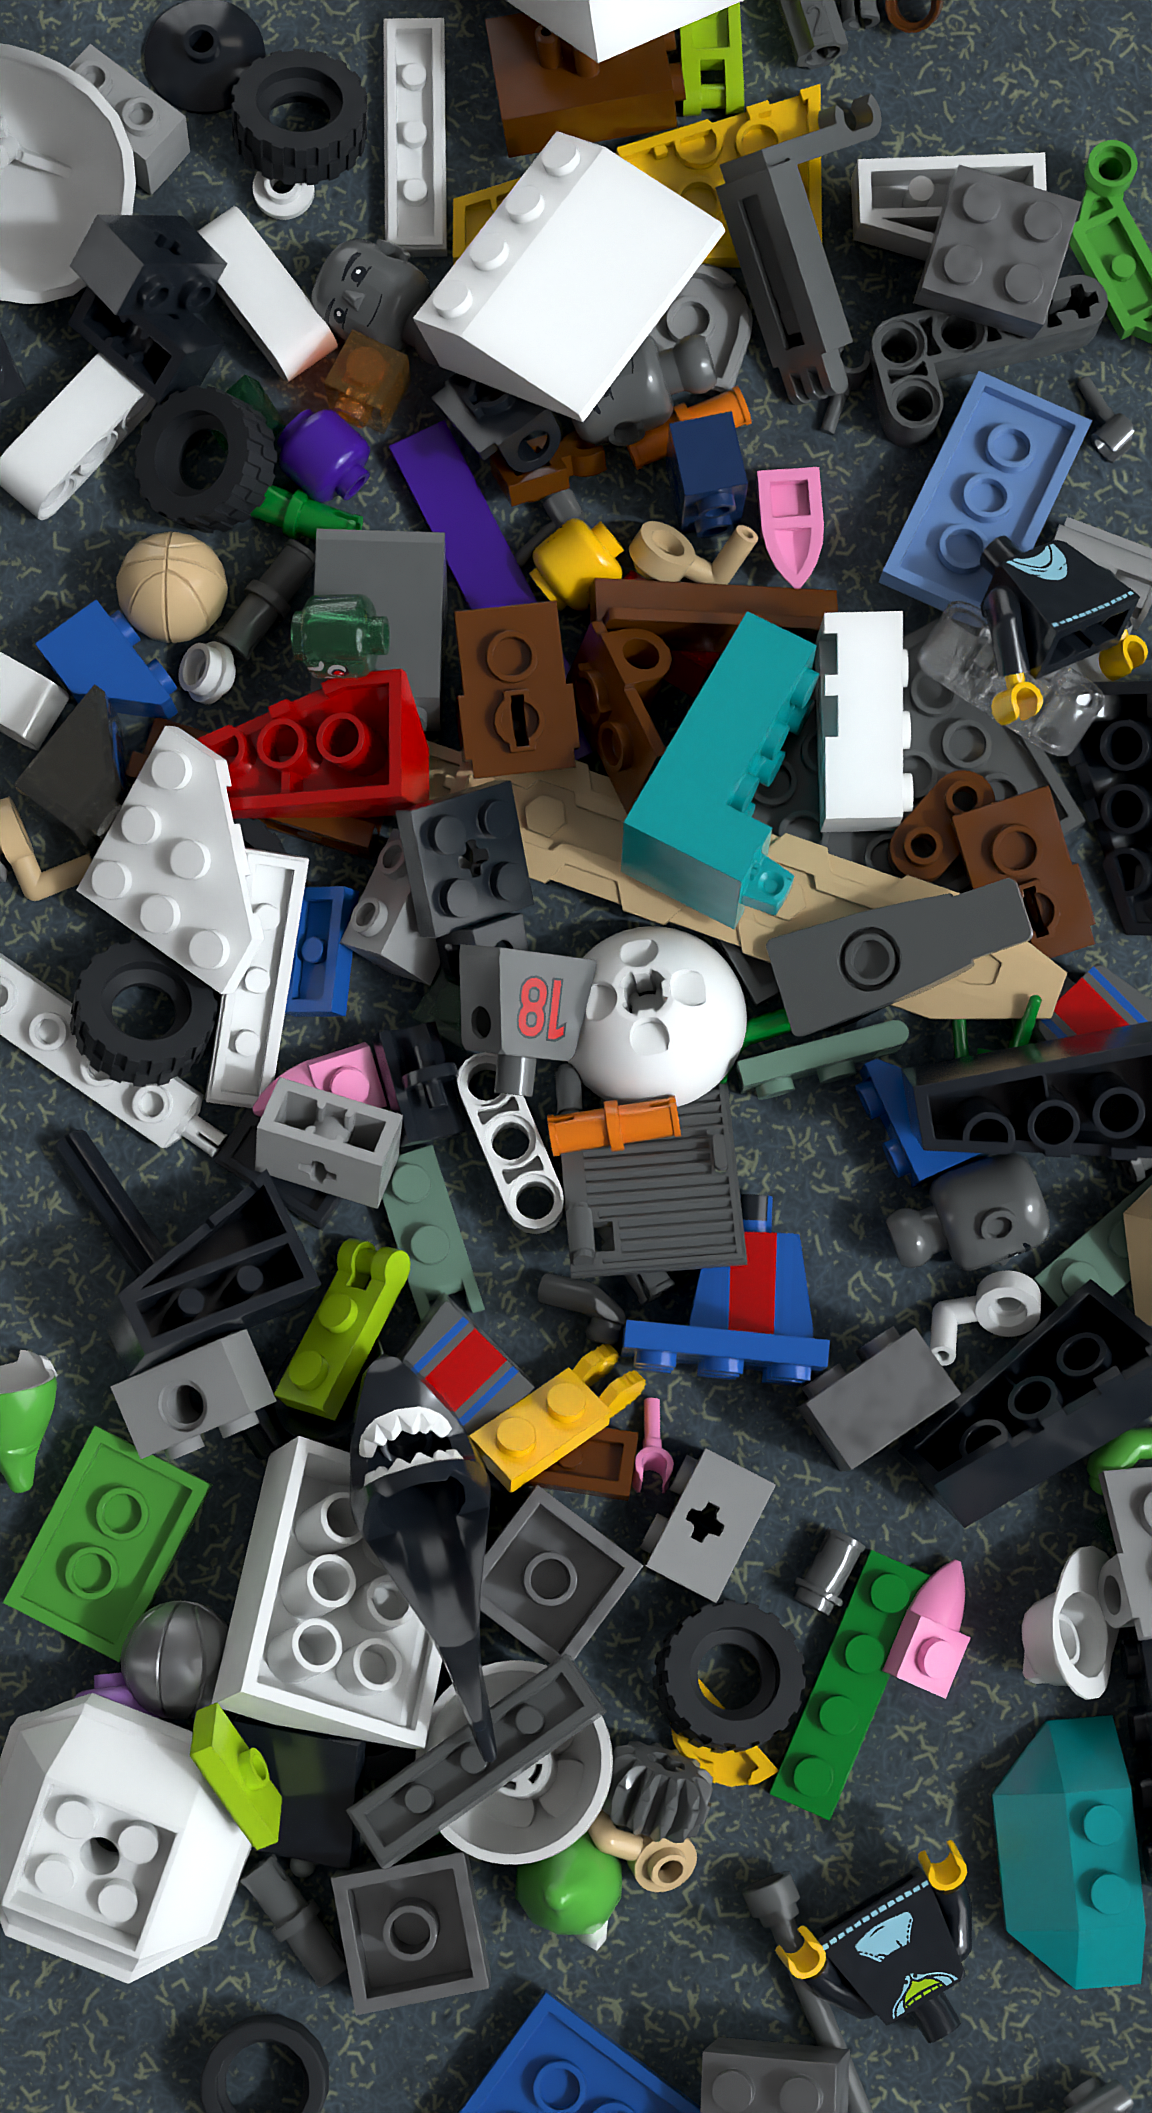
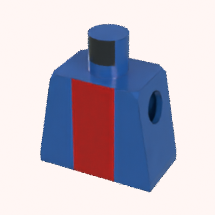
[687,1194,813,1338]

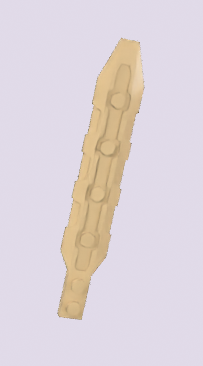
[426,740,1067,1019]

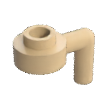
[629,521,758,585]
[0,796,92,901]
[587,1809,697,1892]

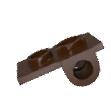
[454,601,580,779]
[566,620,672,815]
[949,785,1096,959]

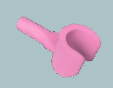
[631,1398,674,1493]

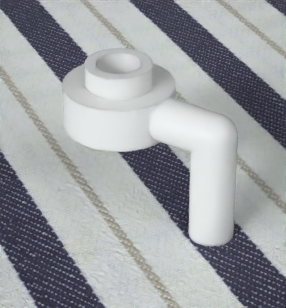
[930,1271,1041,1366]

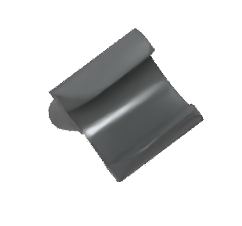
[820,346,870,435]
[1077,376,1134,463]
[513,489,585,568]

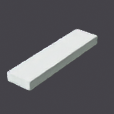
[384,18,447,257]
[205,847,309,1108]

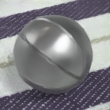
[120,1601,229,1719]

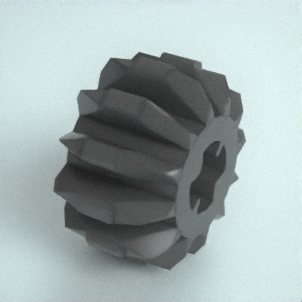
[602,1741,713,1843]

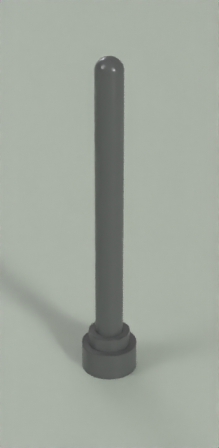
[741,1871,874,2113]

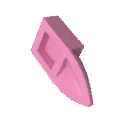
[756,467,824,590]
[252,1042,387,1117]
[882,1559,970,1699]

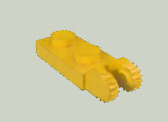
[469,1344,646,1493]

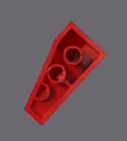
[196,668,429,819]

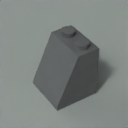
[311,529,448,732]

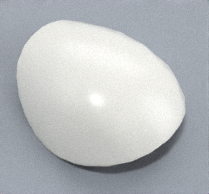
[0,43,136,304]

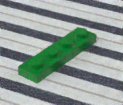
[768,1549,930,1821]

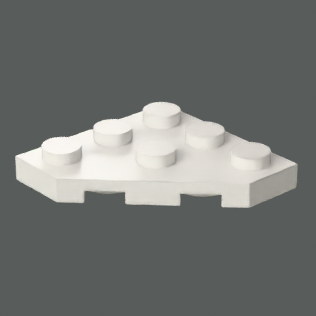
[77,726,264,994]

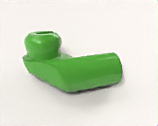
[1087,1427,1152,1495]

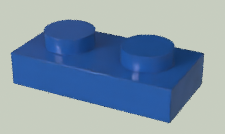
[285,886,359,1017]

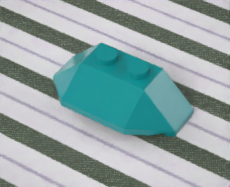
[991,1715,1146,1990]

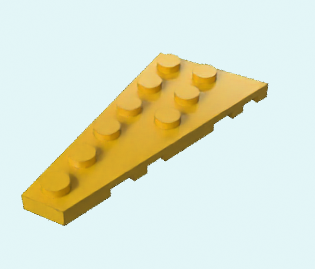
[453,84,822,268]

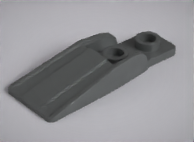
[766,878,1033,1037]

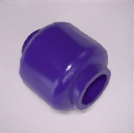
[277,409,370,503]

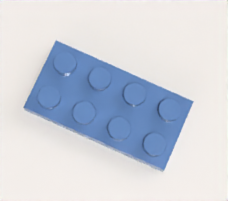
[879,371,1092,632]

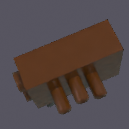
[485,12,686,158]

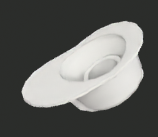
[1022,1546,1119,1700]

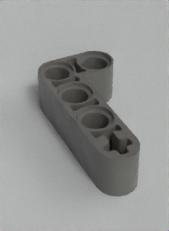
[867,275,1108,448]

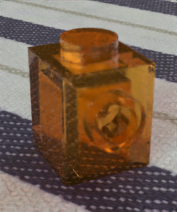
[324,329,412,434]

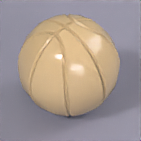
[116,532,228,643]

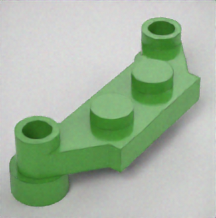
[1069,140,1152,344]

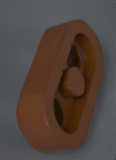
[888,770,995,883]

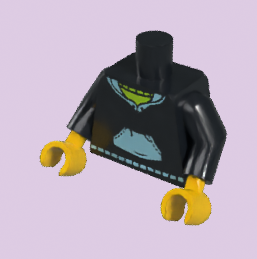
[980,535,1148,725]
[775,1840,972,2043]

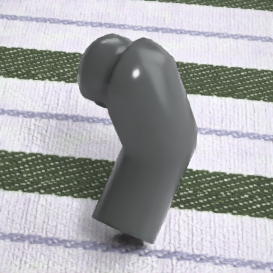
[538,1272,627,1346]

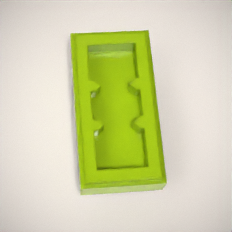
[190,1702,282,1850]

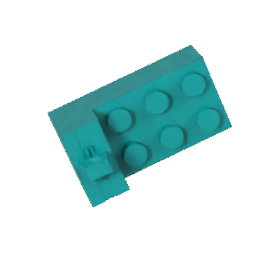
[621,611,820,929]

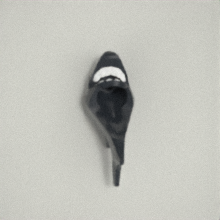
[349,1354,497,1762]

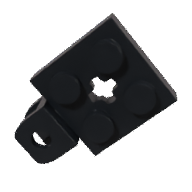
[395,780,534,981]

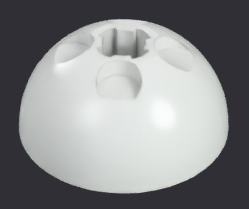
[568,926,747,1107]
[415,1660,613,1865]

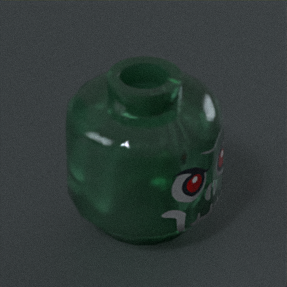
[291,594,390,678]

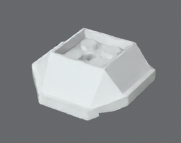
[0,1693,252,1984]

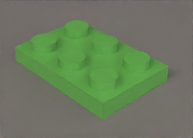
[3,1426,213,1662]

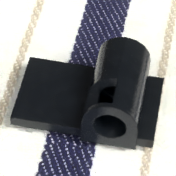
[431,373,561,473]

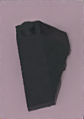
[1063,679,1152,936]

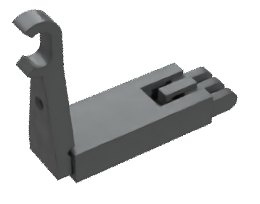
[715,94,882,405]

